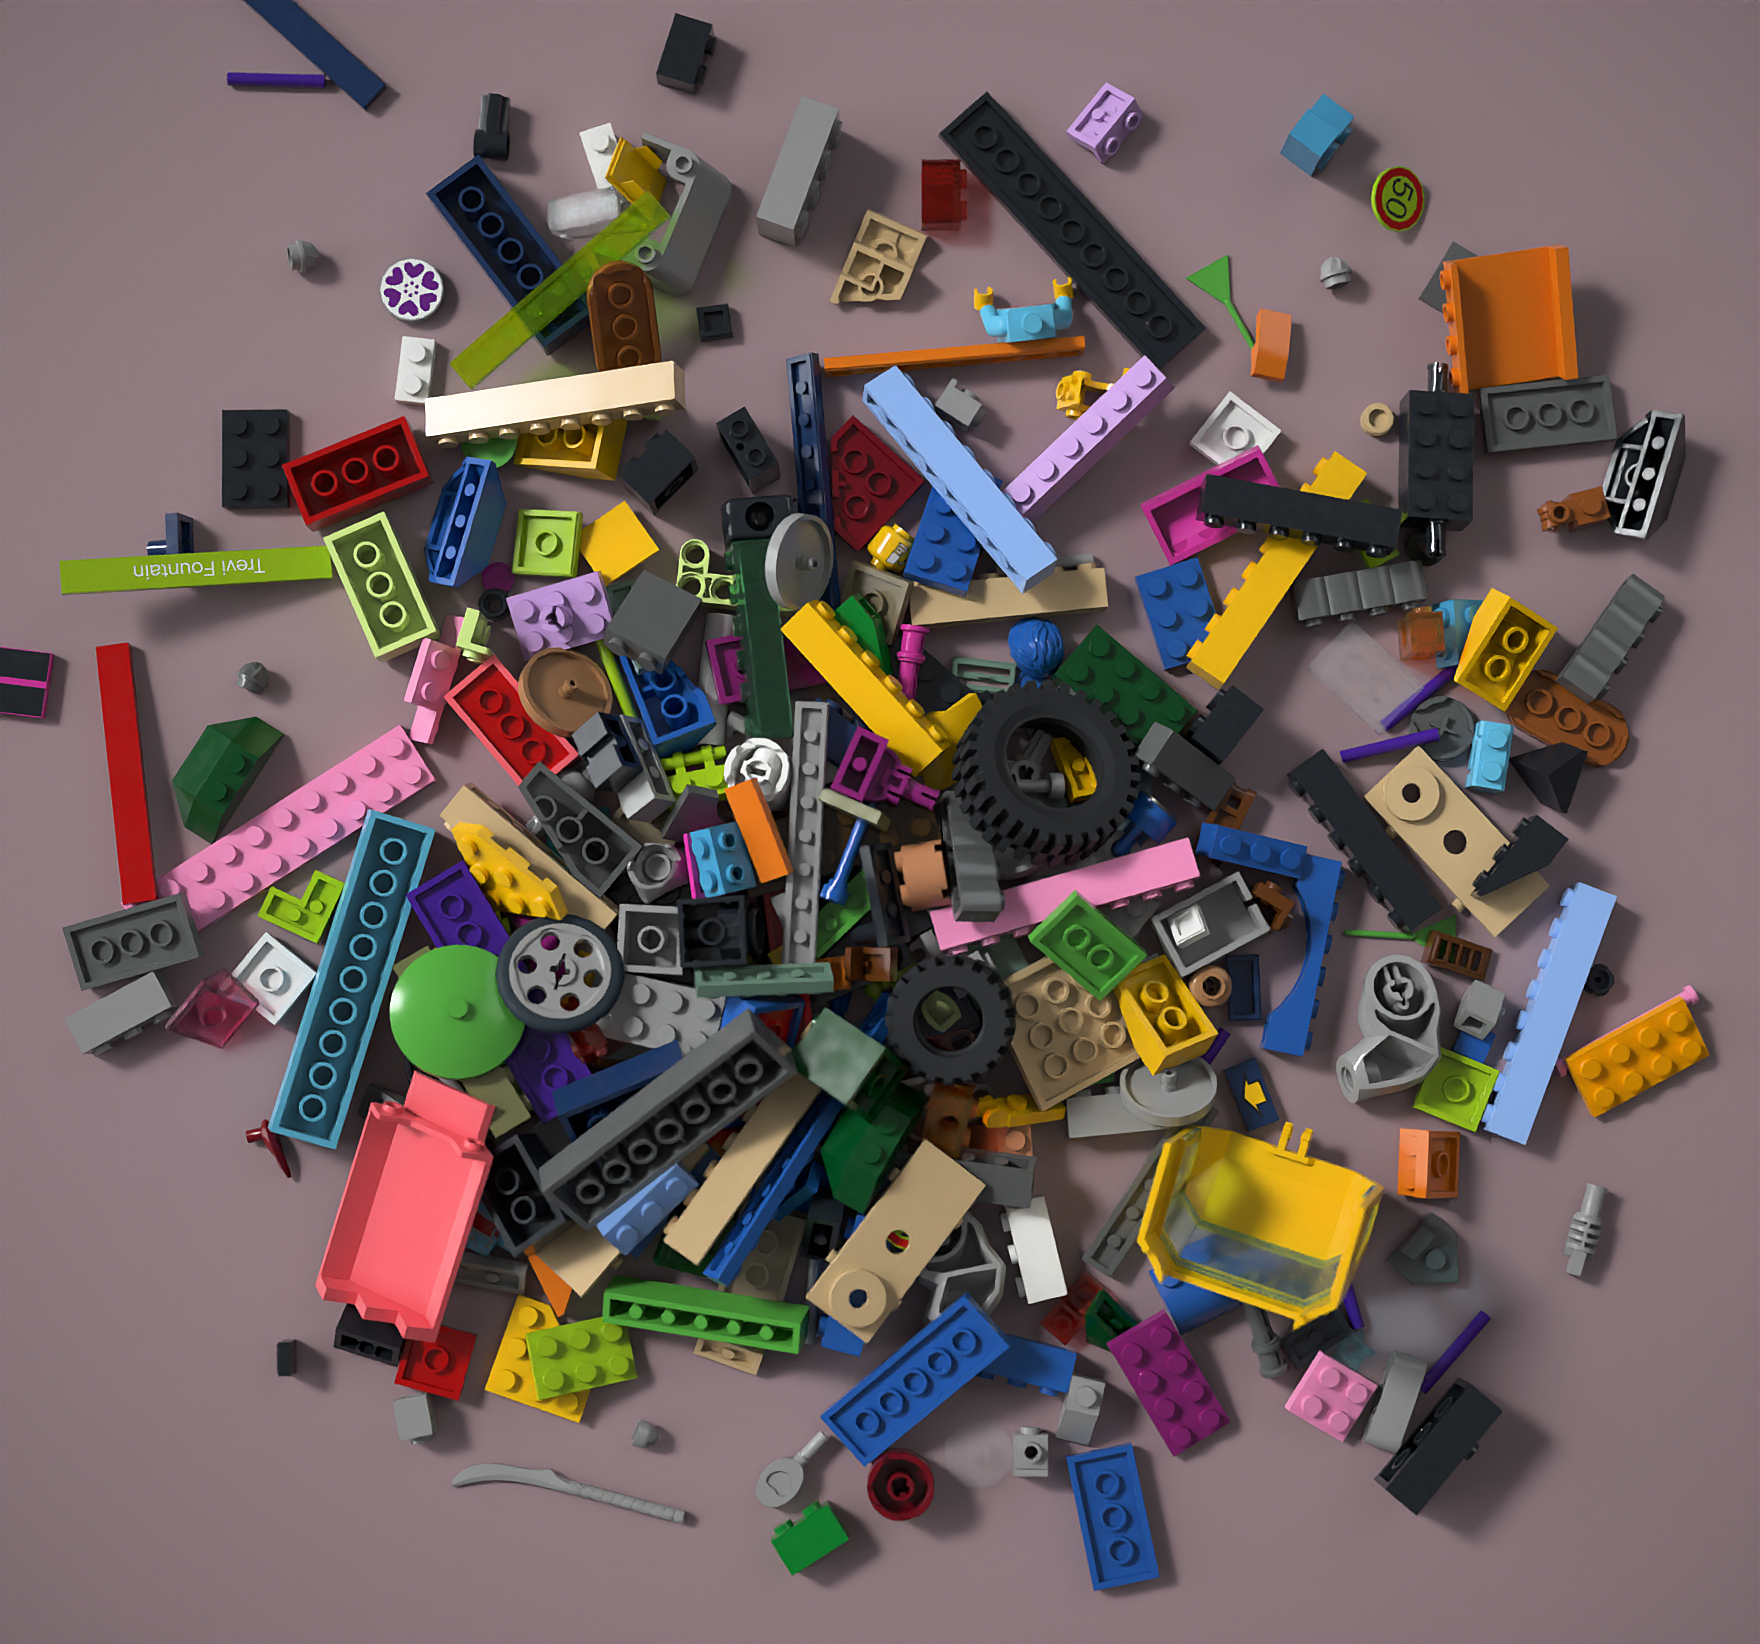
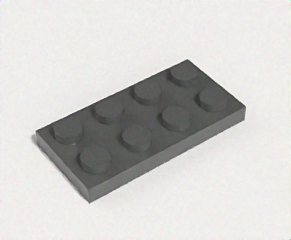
[1477,375,1617,455]
[62,892,205,991]

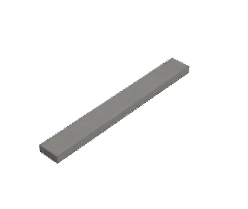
[782,701,829,964]

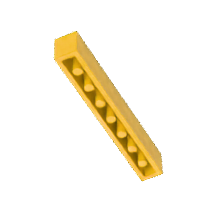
[1186,451,1367,690]

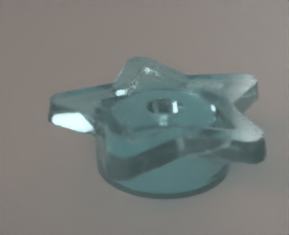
[1332,1329,1375,1372]

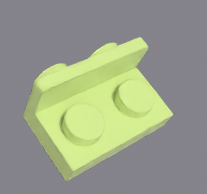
[456,607,497,665]

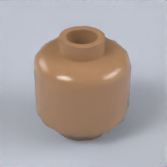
[1187,965,1232,1008]

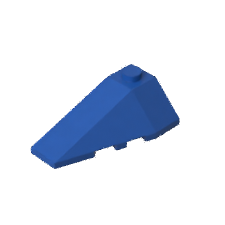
[619,656,717,759]

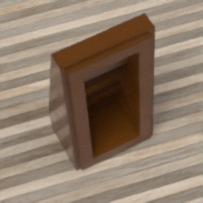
[1421,930,1493,981]

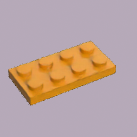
[1563,996,1710,1118]

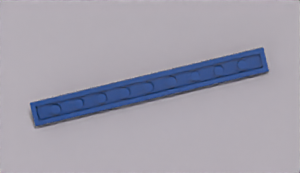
[703,992,892,1287]

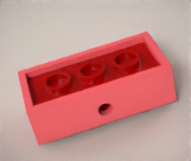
[443,654,582,786]

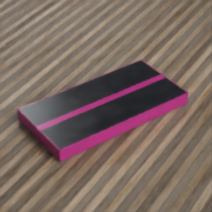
[0,647,55,719]

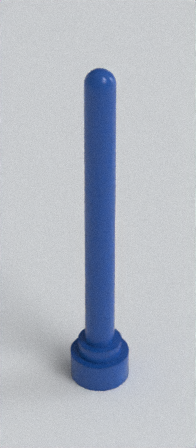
[819,801,877,906]

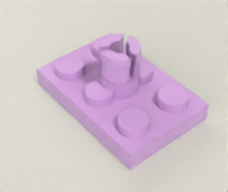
[506,570,614,661]

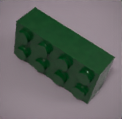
[1050,625,1197,751]

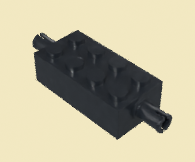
[1398,362,1474,558]

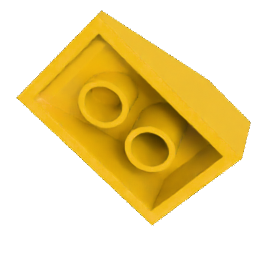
[513,419,628,481]
[1454,588,1558,712]
[1114,954,1218,1076]

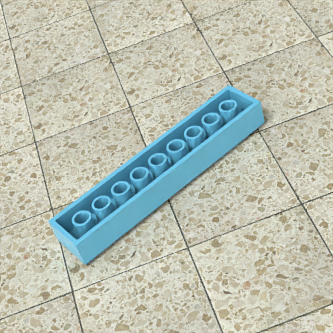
[268,809,436,1149]

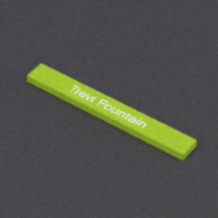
[59,545,332,595]

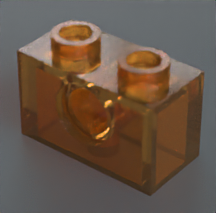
[1397,606,1445,661]
[920,1082,979,1159]

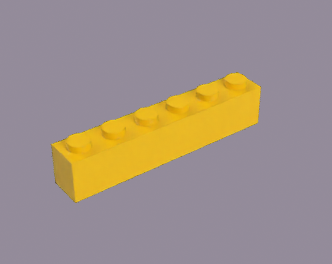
[780,599,951,777]

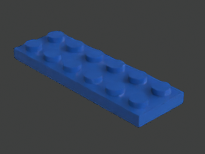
[820,1292,1012,1467]

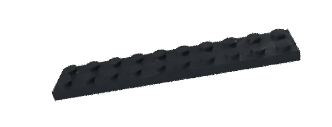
[939,91,1205,371]

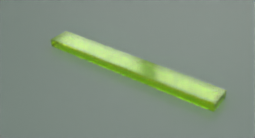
[449,190,671,390]

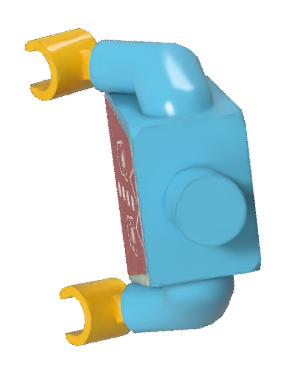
[974,277,1074,342]

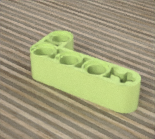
[676,539,798,616]

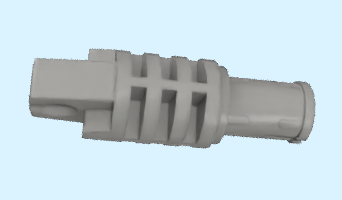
[1563,1183,1608,1277]

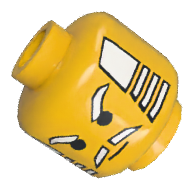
[868,524,915,573]

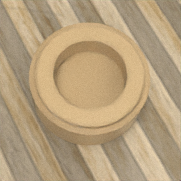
[1360,403,1394,437]

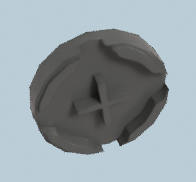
[1408,696,1475,762]

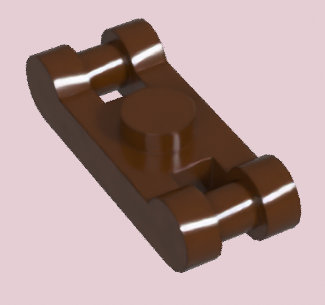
[1192,781,1257,868]

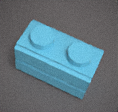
[1465,720,1514,794]

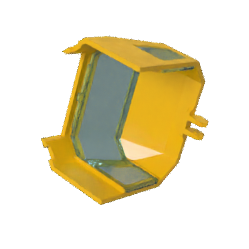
[1137,1121,1385,1329]

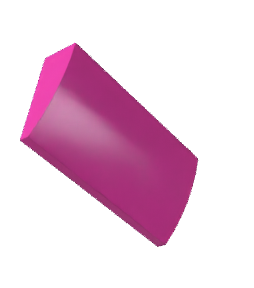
[1140,445,1279,566]

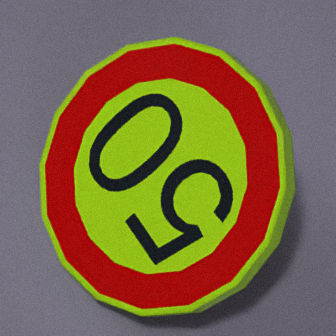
[1371,166,1425,232]

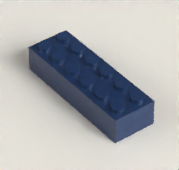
[426,155,590,357]

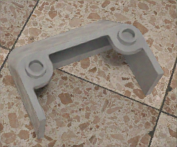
[594,132,732,296]

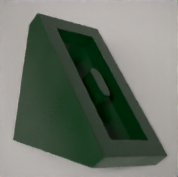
[1085,1289,1138,1352]

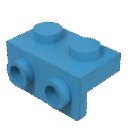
[1431,599,1483,669]

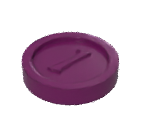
[482,562,515,593]

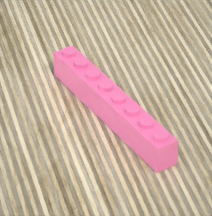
[930,838,1200,955]

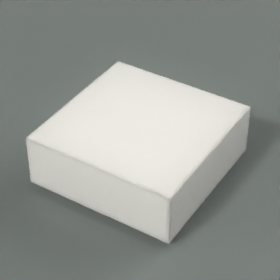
[1167,903,1210,949]

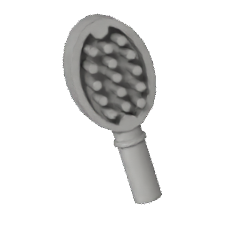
[756,1431,830,1507]

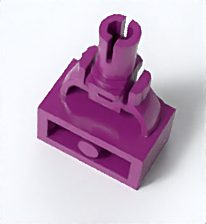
[830,726,940,811]

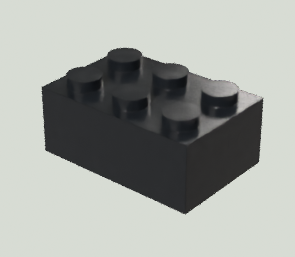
[481,1133,577,1257]

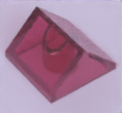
[165,967,259,1049]

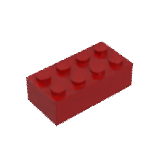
[282,416,434,532]

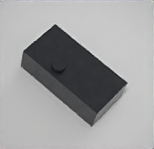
[1374,1377,1503,1516]

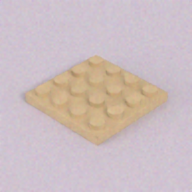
[1003,956,1140,1111]

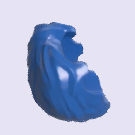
[1008,617,1065,679]

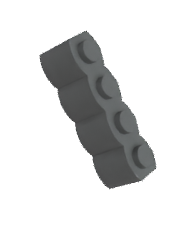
[1289,560,1428,628]
[1556,574,1665,704]
[939,791,1005,922]

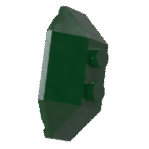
[172,716,285,844]
[820,1082,930,1215]

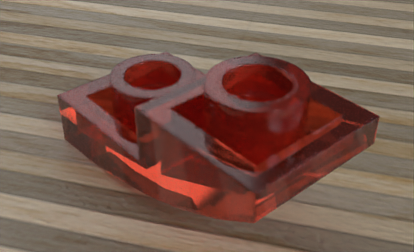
[1040,1269,1110,1346]

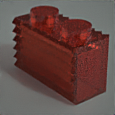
[921,159,967,231]

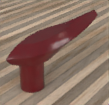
[246,1119,292,1178]

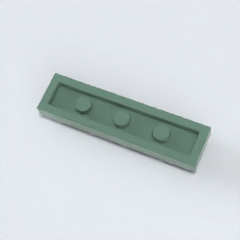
[694,962,834,999]

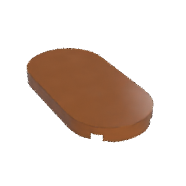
[587,260,661,372]
[1505,669,1629,767]

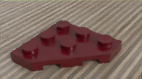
[831,415,925,553]

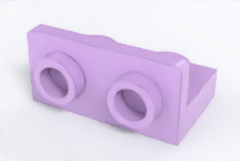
[1066,82,1143,164]

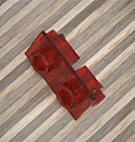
[560,996,609,1064]

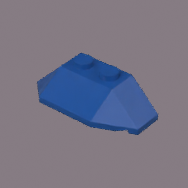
[424,456,507,588]

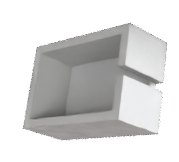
[1148,871,1270,978]

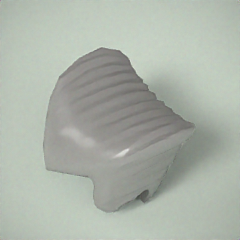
[627,843,690,904]

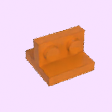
[1397,1128,1460,1198]

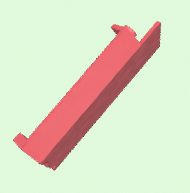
[315,1071,496,1342]

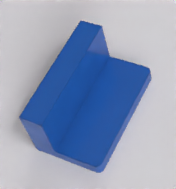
[774,1160,831,1222]

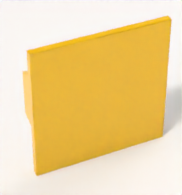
[604,137,667,222]
[580,501,660,587]

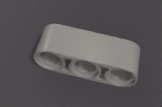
[1362,1350,1427,1453]

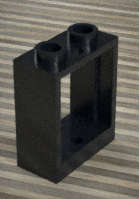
[716,406,781,494]

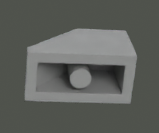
[1055,1372,1106,1445]

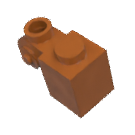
[1537,486,1610,534]

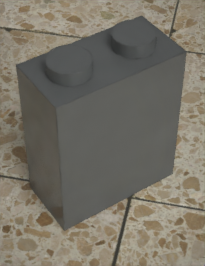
[604,570,702,675]

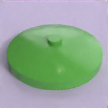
[390,945,525,1081]

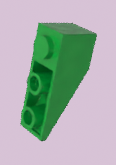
[834,593,895,677]

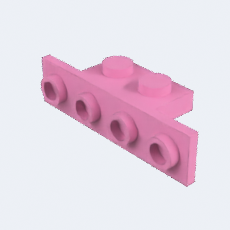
[404,614,464,745]

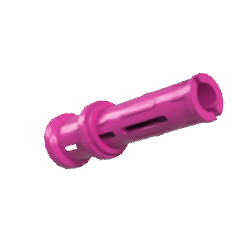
[896,624,930,700]

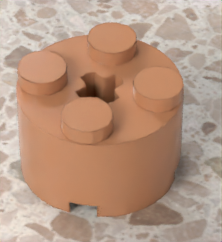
[895,839,952,912]

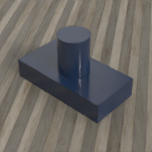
[147,513,194,556]

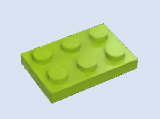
[525,1316,637,1400]

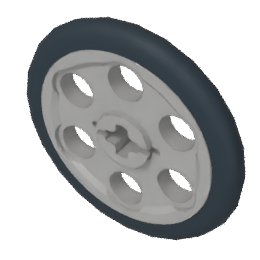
[496,914,625,1034]

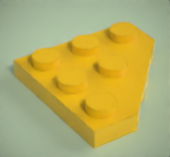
[451,822,568,920]
[485,1294,591,1423]

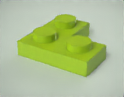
[257,870,345,944]

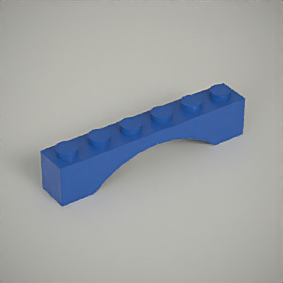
[1260,854,1345,1057]

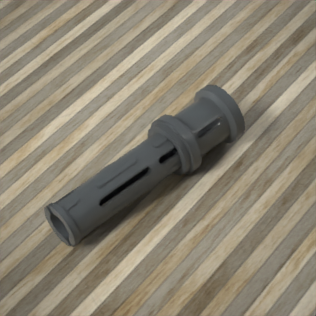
[1241,1278,1289,1379]

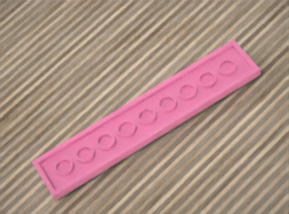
[121,725,437,933]

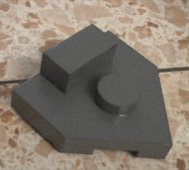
[1386,1212,1459,1284]

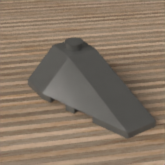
[518,761,643,898]

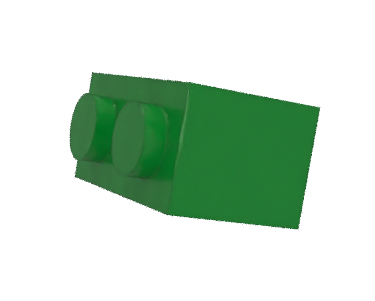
[771,1500,849,1576]

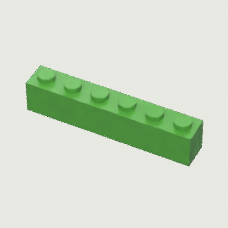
[603,1275,810,1354]

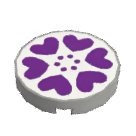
[379,257,445,324]

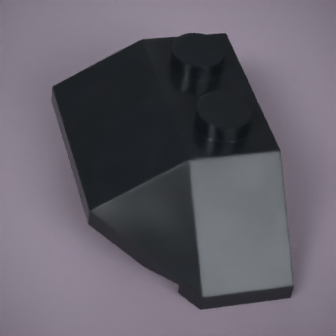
[1602,410,1686,540]

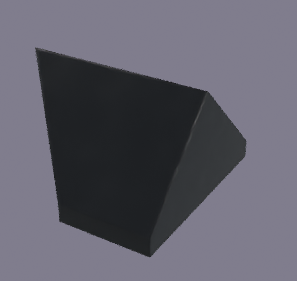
[1509,742,1588,814]

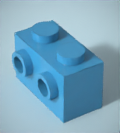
[690,821,757,898]

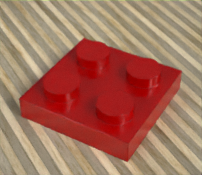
[394,1324,478,1401]

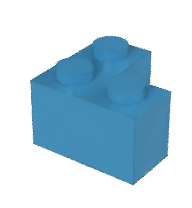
[1280,93,1354,176]

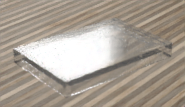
[1306,620,1425,735]

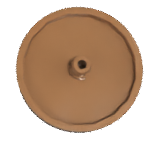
[518,647,613,738]

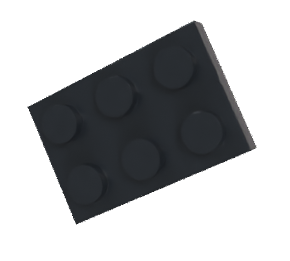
[222,409,290,509]

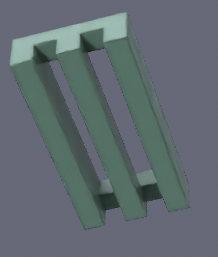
[951,656,1017,695]

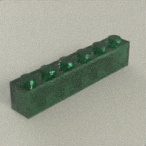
[724,539,794,741]

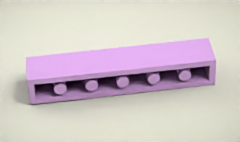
[1002,355,1175,523]

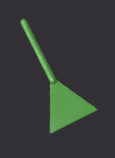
[1185,255,1255,349]
[1344,915,1456,963]

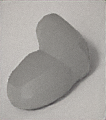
[1336,954,1442,1103]
[901,1210,1006,1325]

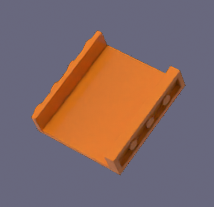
[1440,244,1578,394]

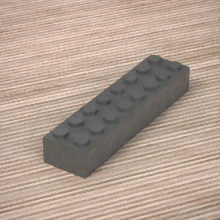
[539,1008,797,1231]

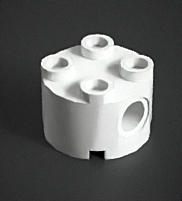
[724,738,792,811]

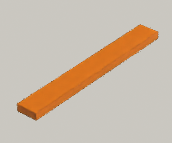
[824,336,1085,378]

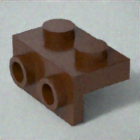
[1249,881,1295,934]

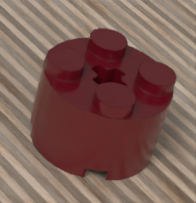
[867,1448,934,1521]

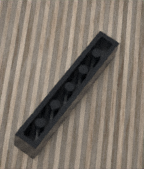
[1196,474,1402,558]
[1287,749,1442,933]

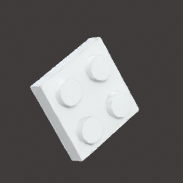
[1189,391,1281,466]
[224,932,317,1025]

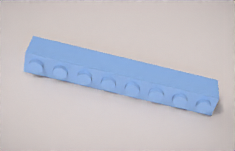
[862,365,1058,594]
[1480,882,1617,1145]

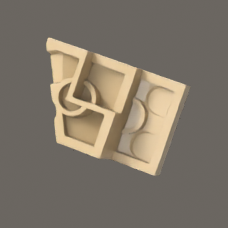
[829,209,927,304]

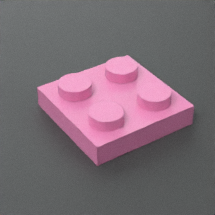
[1285,1350,1378,1442]

